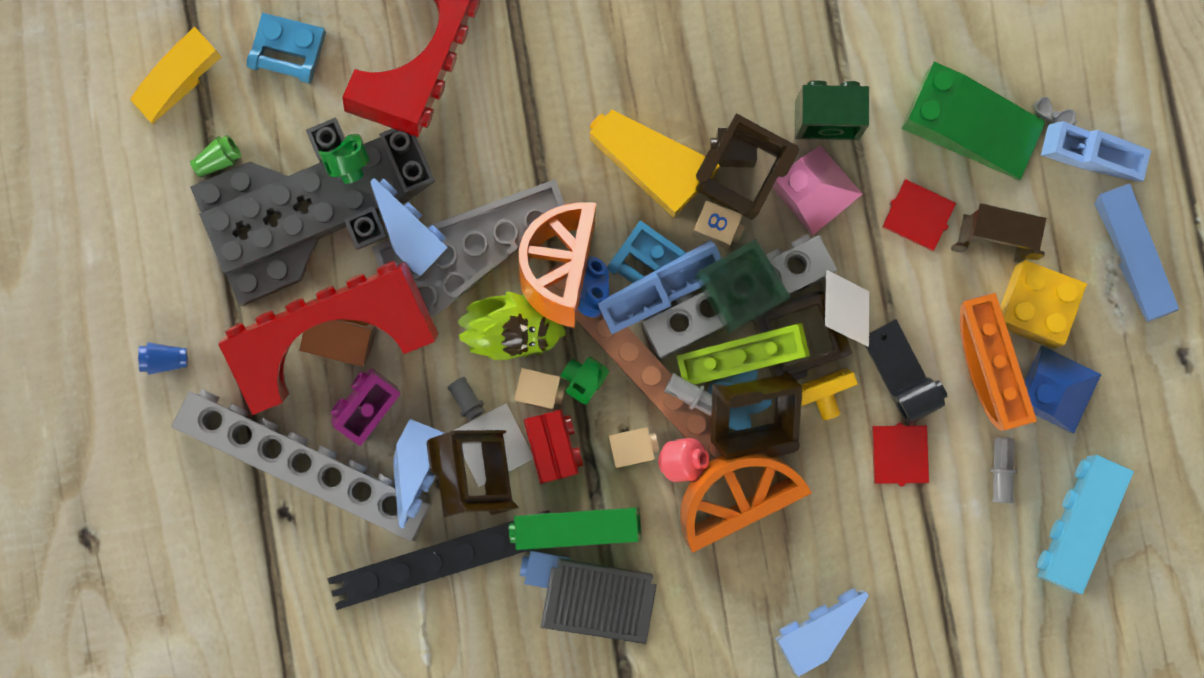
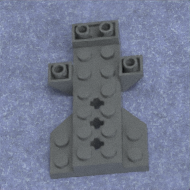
[190,117,435,306]

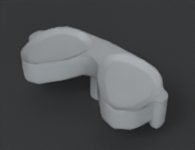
[1033,97,1077,125]

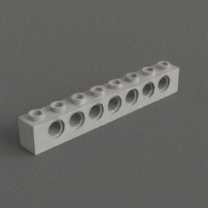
[171,389,432,541]

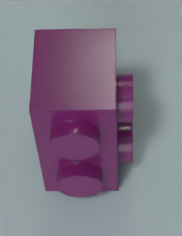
[330,367,401,447]

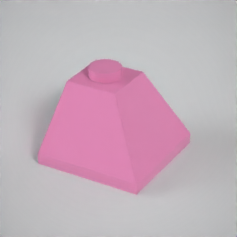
[772,145,862,236]

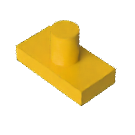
[801,367,858,420]

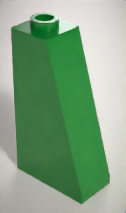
[509,507,642,550]

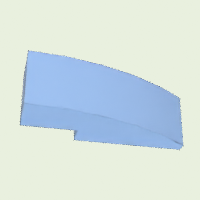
[1041,121,1151,182]

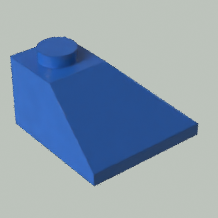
[1024,346,1102,433]

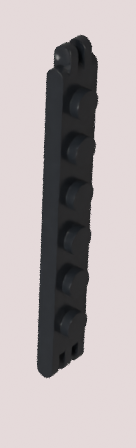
[327,510,550,610]

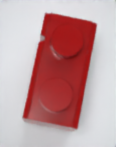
[523,409,584,485]

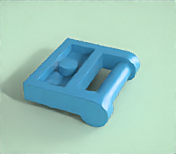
[247,13,326,84]
[607,220,686,284]

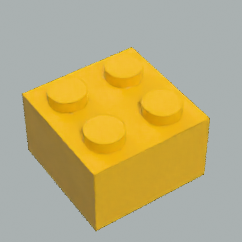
[1000,260,1087,349]

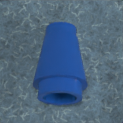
[138,342,188,375]

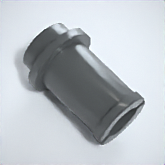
[448,377,485,421]

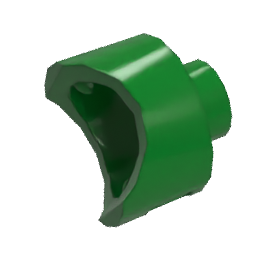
[319,134,370,184]
[560,356,609,404]

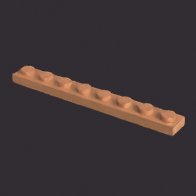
[544,262,722,462]

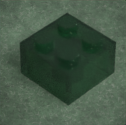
[695,239,790,335]

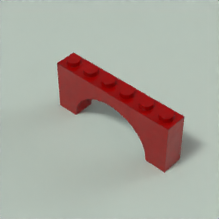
[342,0,480,138]
[218,261,438,415]

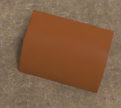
[299,319,377,367]

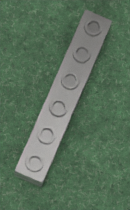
[642,235,837,360]

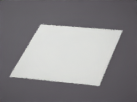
[825,269,869,347]
[455,403,534,487]

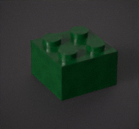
[795,80,869,140]

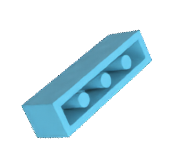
[1037,455,1134,594]

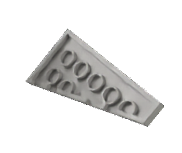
[372,179,565,319]

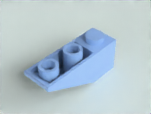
[370,178,447,277]
[393,419,444,529]
[775,588,869,677]

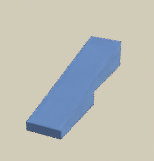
[1094,183,1179,322]
[597,240,729,334]

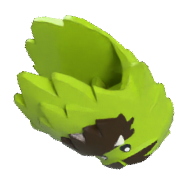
[457,292,566,360]

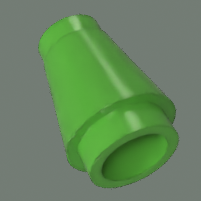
[190,135,241,178]

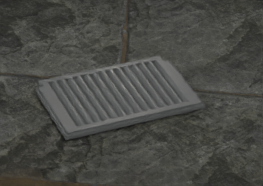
[540,558,656,644]

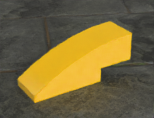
[130,27,222,124]

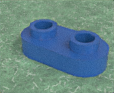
[578,256,609,317]

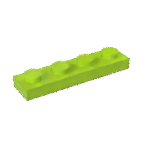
[676,323,810,385]

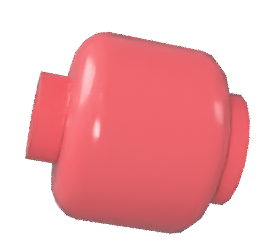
[658,438,709,482]

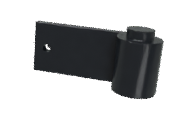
[865,319,948,425]

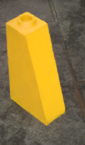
[589,110,720,218]

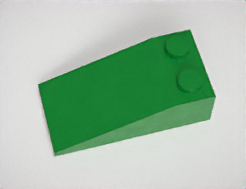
[901,61,1046,181]

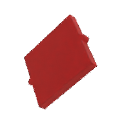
[882,179,956,251]
[872,422,929,487]

